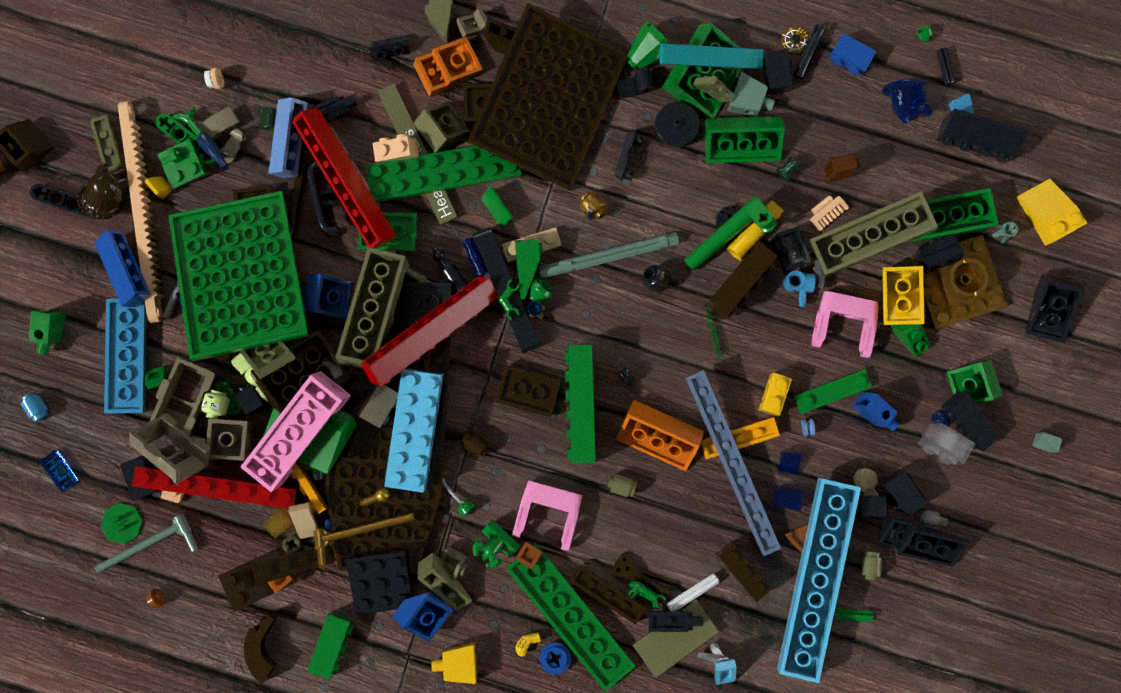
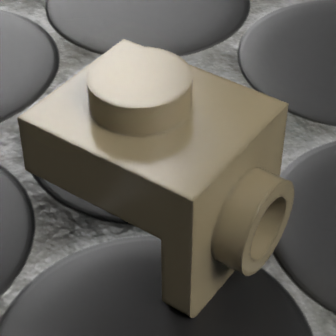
[456,8,487,38]
[441,546,468,580]

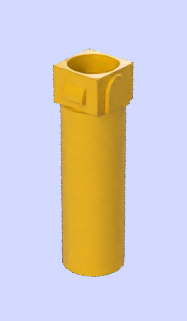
[727,200,784,261]

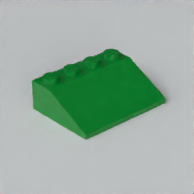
[662,23,743,118]
[263,408,357,475]

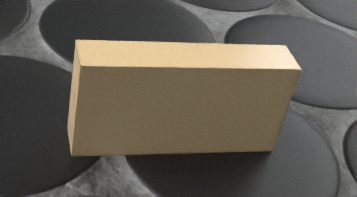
[289,503,319,539]

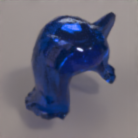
[882,79,932,124]

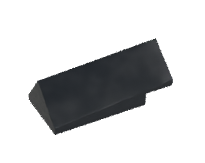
[878,515,970,567]

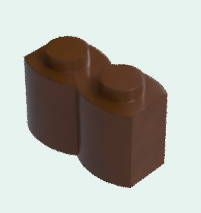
[823,154,860,182]

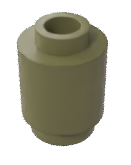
[607,474,637,497]
[861,552,882,581]

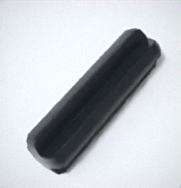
[936,48,956,85]

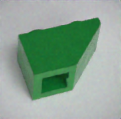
[891,324,930,358]

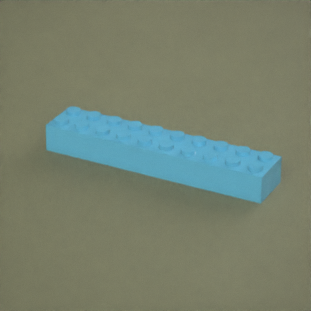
[777,477,861,683]

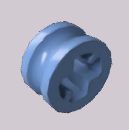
[801,419,815,437]

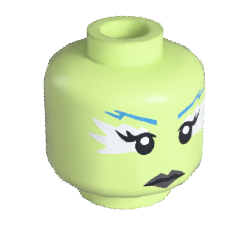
[201,390,230,419]

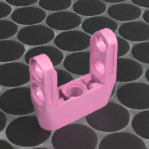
[811,291,878,358]
[512,480,582,551]

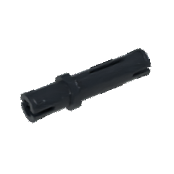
[793,24,826,80]

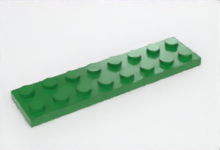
[365,146,522,203]
[506,543,636,692]

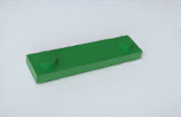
[793,369,872,414]

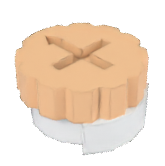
[204,68,224,89]

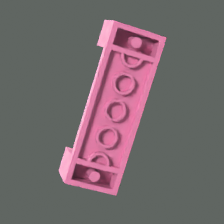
[241,371,351,492]

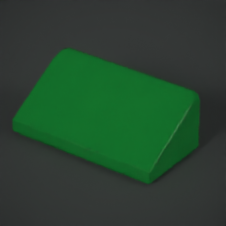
[481,186,513,228]

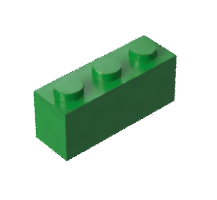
[307,612,354,679]

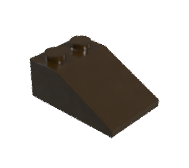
[218,548,293,612]

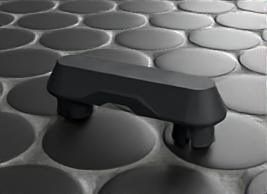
[614,129,645,181]

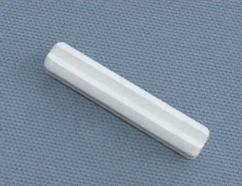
[667,574,719,611]

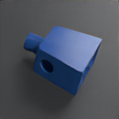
[851,392,899,431]

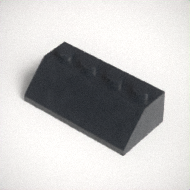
[936,108,1029,163]

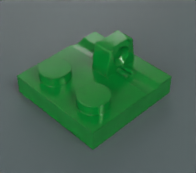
[157,139,208,189]

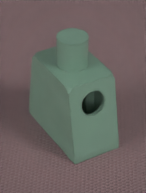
[727,72,775,116]

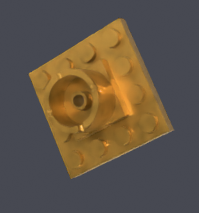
[909,235,1008,330]

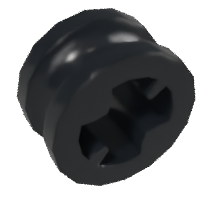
[617,367,635,386]

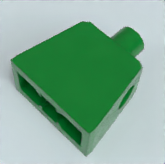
[29,310,67,355]

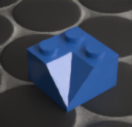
[393,591,453,642]

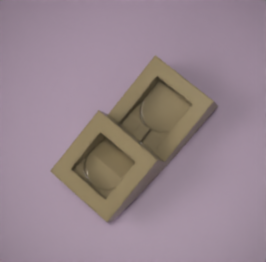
[198,106,240,140]

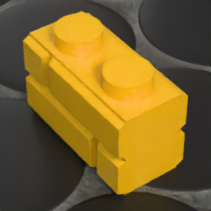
[758,373,792,416]

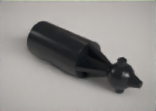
[432,246,468,294]

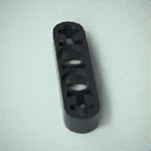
[30,184,97,219]

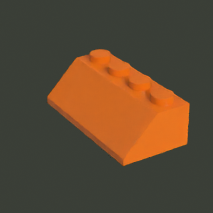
[615,400,704,471]

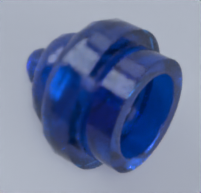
[931,410,952,429]

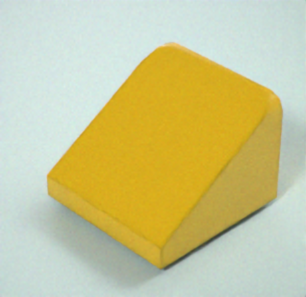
[145,176,173,198]

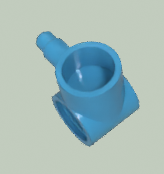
[783,271,815,307]

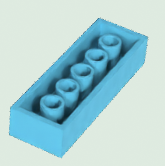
[384,368,444,493]

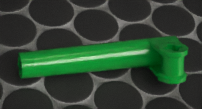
[684,196,777,271]

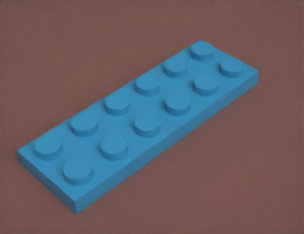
[104,298,147,414]

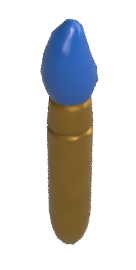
[325,518,338,565]

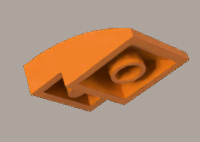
[413,37,483,97]

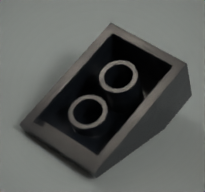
[1025,274,1085,343]

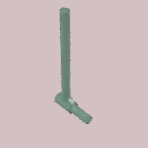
[95,513,199,573]

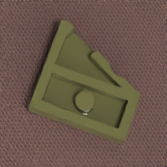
[693,76,734,102]

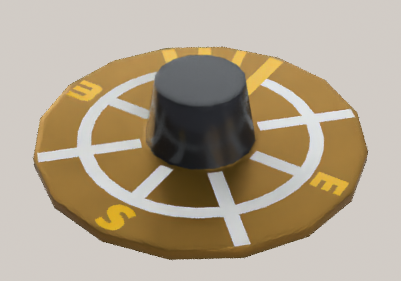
[781,26,809,54]

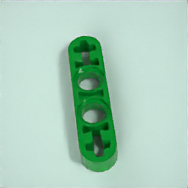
[156,114,217,167]

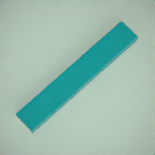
[660,44,763,69]

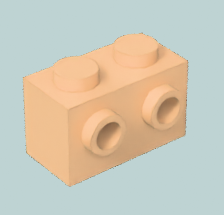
[373,134,419,163]

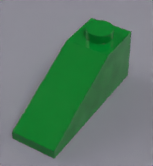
[514,238,543,299]

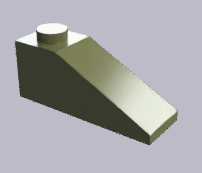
[417,553,472,611]

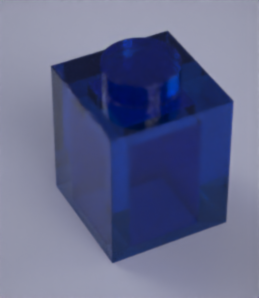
[772,487,804,511]

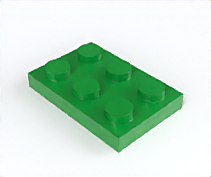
[358,212,417,252]

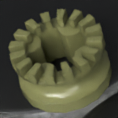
[282,535,302,554]

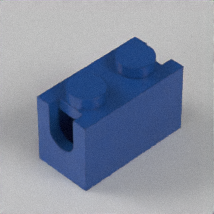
[828,33,876,76]

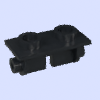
[369,35,410,61]

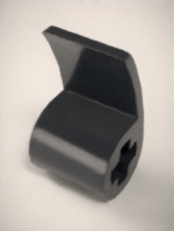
[616,69,655,98]

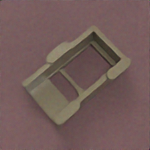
[149,357,218,437]
[129,413,210,485]

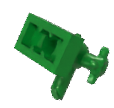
[472,520,521,569]

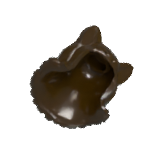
[77,163,129,219]

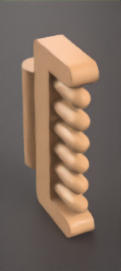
[810,196,849,231]

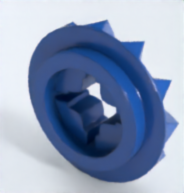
[539,642,571,675]

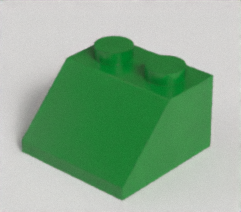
[946,359,1003,404]

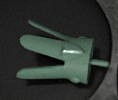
[992,222,1018,244]

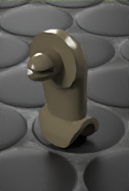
[220,129,248,164]

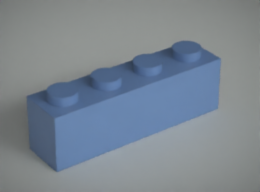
[268,97,307,178]

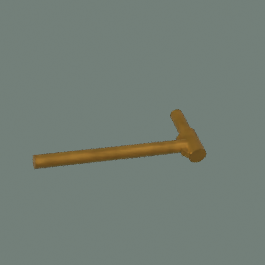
[313,512,415,569]

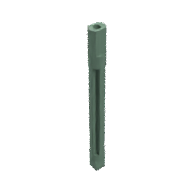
[538,232,679,279]

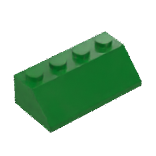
[704,117,785,163]

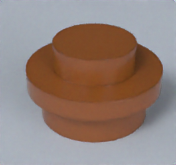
[146,589,165,608]

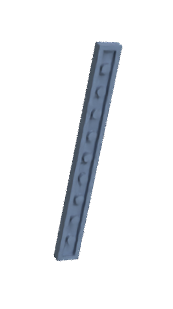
[685,370,781,556]

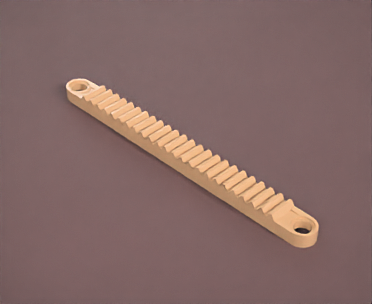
[118,100,164,323]

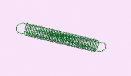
[705,307,723,362]

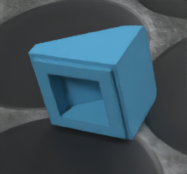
[948,93,974,114]

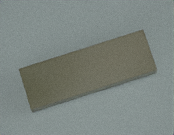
[90,114,125,173]

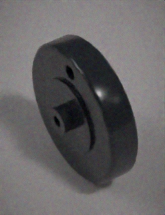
[654,102,700,148]

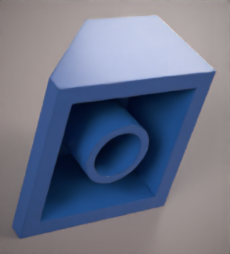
[303,274,353,319]

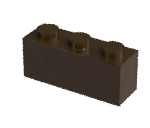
[716,542,772,602]

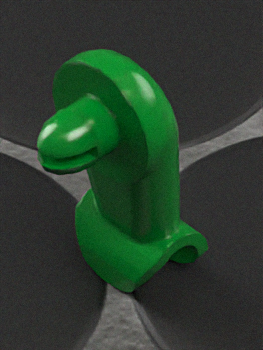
[215,379,242,415]
[628,581,666,610]

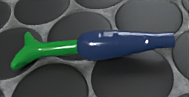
[173,108,229,170]

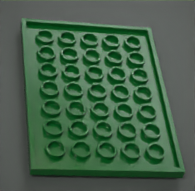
[168,191,309,361]

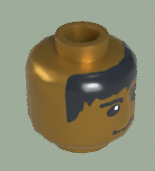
[579,192,608,220]

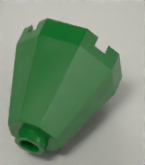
[627,21,668,70]

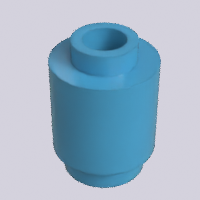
[20,393,49,423]

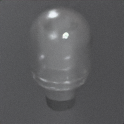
[919,510,948,527]

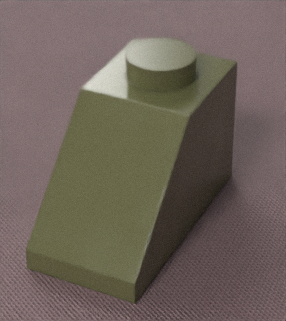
[425,0,454,43]

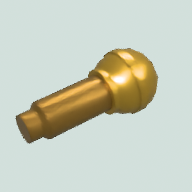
[360,488,389,506]

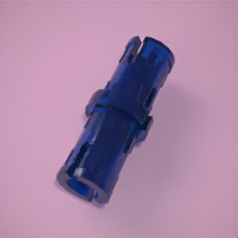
[462,238,488,277]

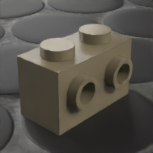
[357,384,398,428]

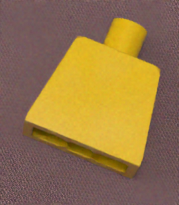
[431,642,477,684]

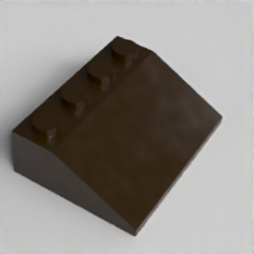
[250,330,351,415]

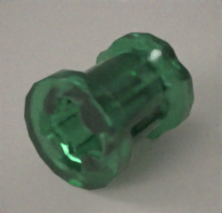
[258,107,276,130]
[776,156,801,182]

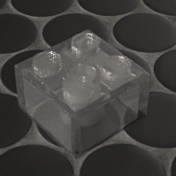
[918,423,976,465]

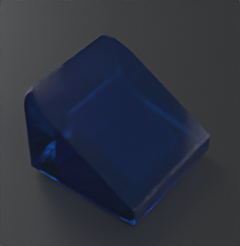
[778,452,802,474]

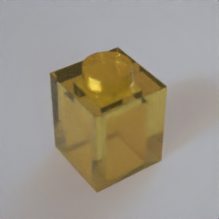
[262,508,294,539]

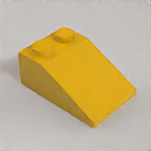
[1016,179,1087,246]
[882,266,924,325]

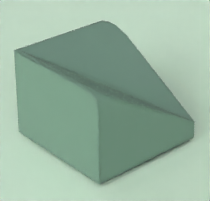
[1032,432,1062,453]

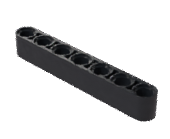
[473,227,540,354]

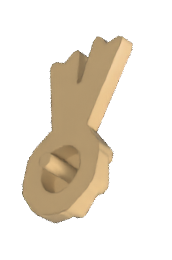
[853,468,879,496]

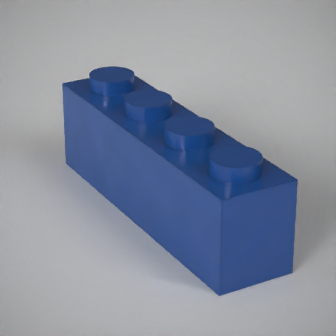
[94,229,151,307]

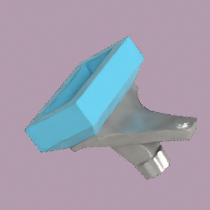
[697,643,737,685]

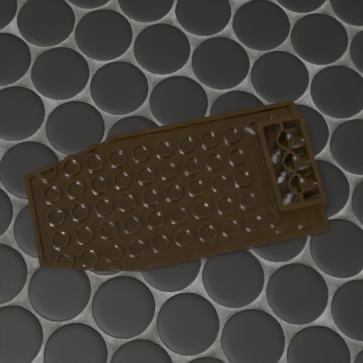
[325,336,451,574]

